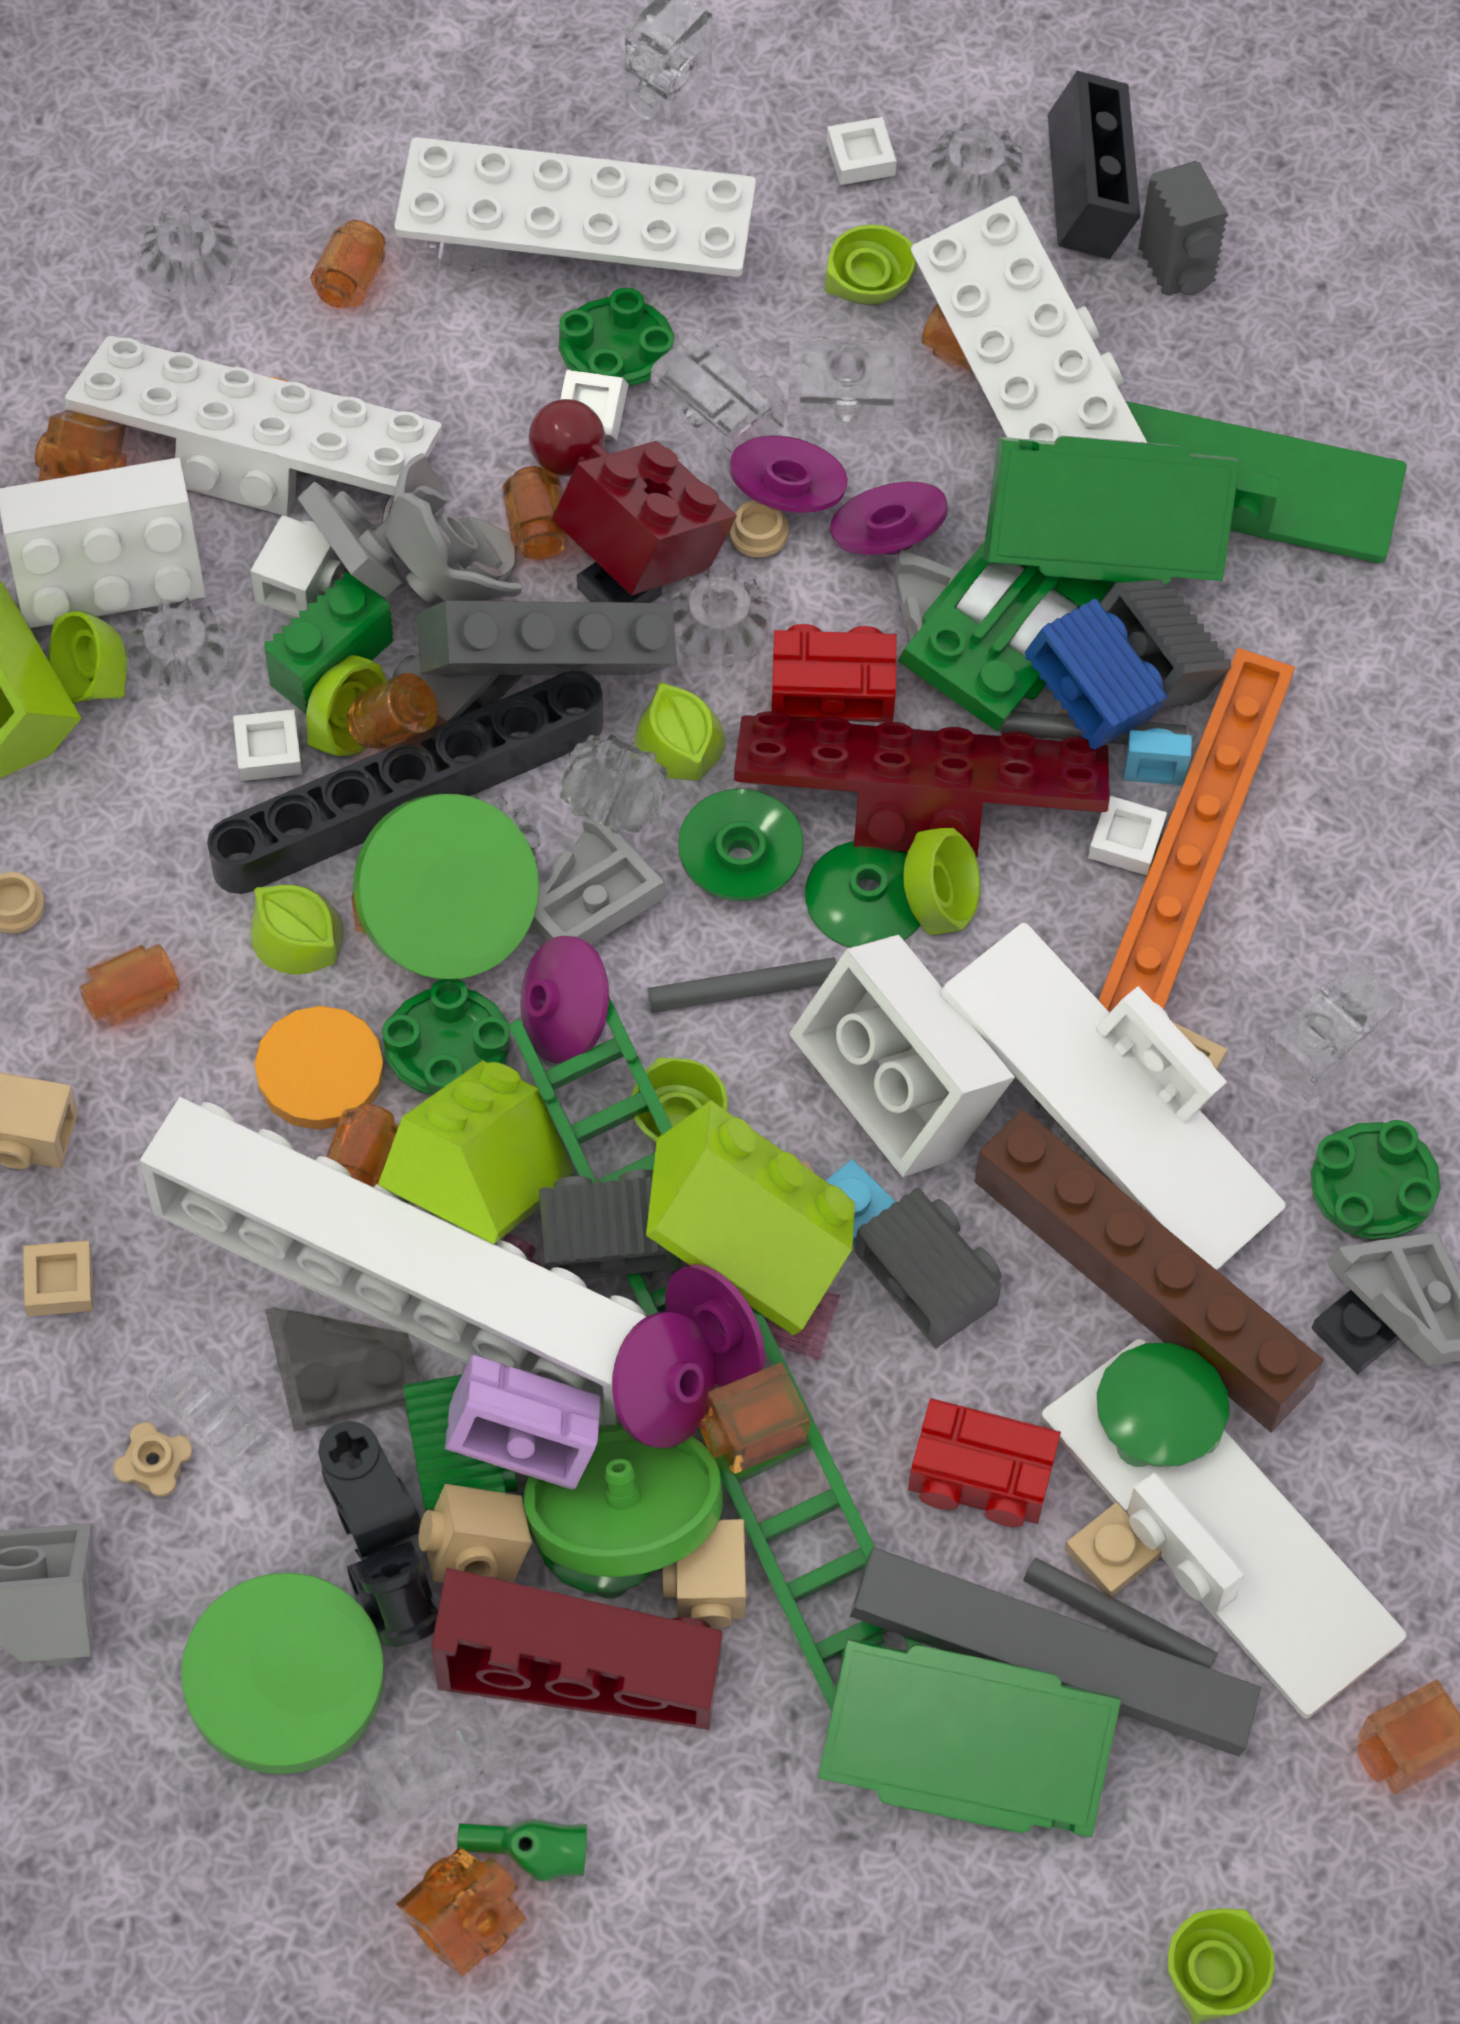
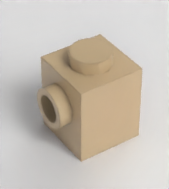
[0,1072,78,1169]
[419,1484,532,1583]
[662,1519,746,1629]

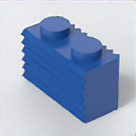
[1025,598,1168,750]

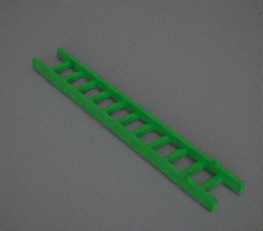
[508,997,922,1710]

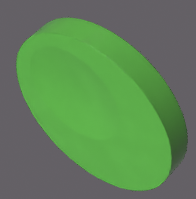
[353,794,539,979]
[524,1423,723,1577]
[181,1573,385,1774]

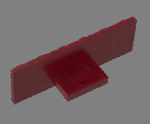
[734,712,1110,857]

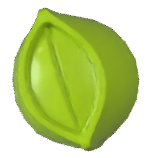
[824,224,918,305]
[48,611,127,703]
[306,655,390,756]
[635,682,725,781]
[903,828,981,935]
[250,885,343,975]
[631,1057,728,1144]
[1168,1908,1275,2024]

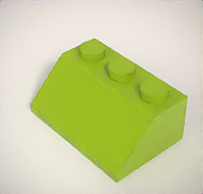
[0,581,82,778]
[378,1060,574,1244]
[646,1100,855,1336]

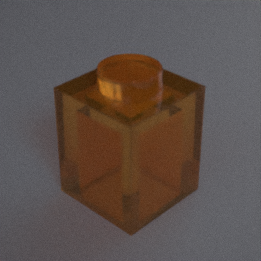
[700,1362,811,1474]
[1357,1679,1460,1796]

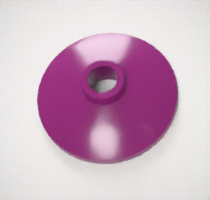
[729,435,848,513]
[830,481,948,555]
[520,936,609,1064]
[665,1264,765,1390]
[612,1312,716,1448]

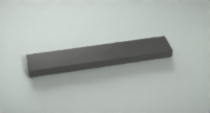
[850,1547,1261,1757]

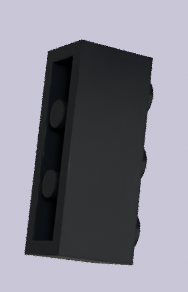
[1047,70,1141,259]

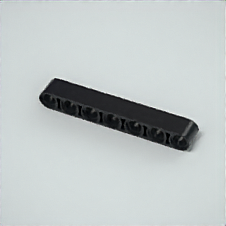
[207,671,603,894]

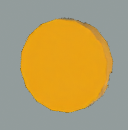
[254,1006,384,1130]

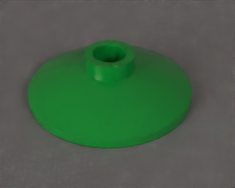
[678,789,803,901]
[805,841,921,948]

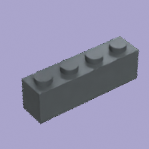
[417,601,677,675]

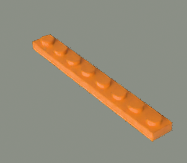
[1098,647,1295,1013]

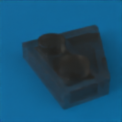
[265,1307,420,1432]

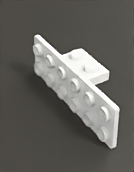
[394,137,756,277]
[911,196,1147,443]
[65,336,441,516]
[940,923,1286,1270]
[1041,1339,1406,1719]

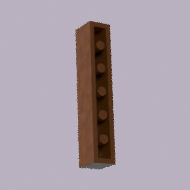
[974,1109,1324,1433]

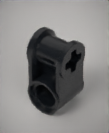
[318,1421,421,1560]
[346,1541,438,1647]

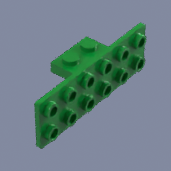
[1125,401,1407,563]

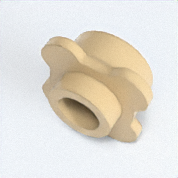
[113,1422,192,1497]

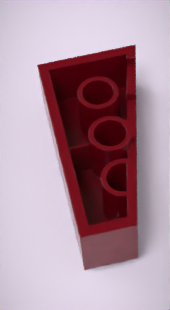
[431,1567,723,1730]

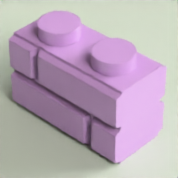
[445,1355,601,1490]

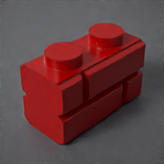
[771,624,897,722]
[908,1398,1061,1527]

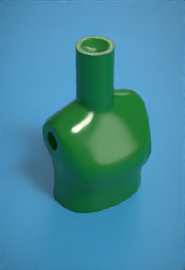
[457,1819,587,1882]

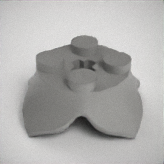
[374,453,522,603]

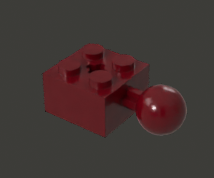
[528,399,737,596]

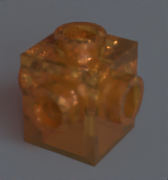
[35,409,127,482]
[396,1847,526,1977]

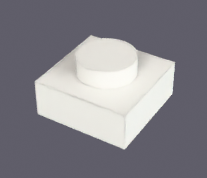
[826,117,897,186]
[561,370,629,441]
[233,709,302,781]
[1088,796,1167,876]

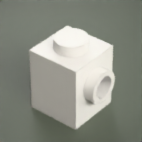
[250,515,345,618]

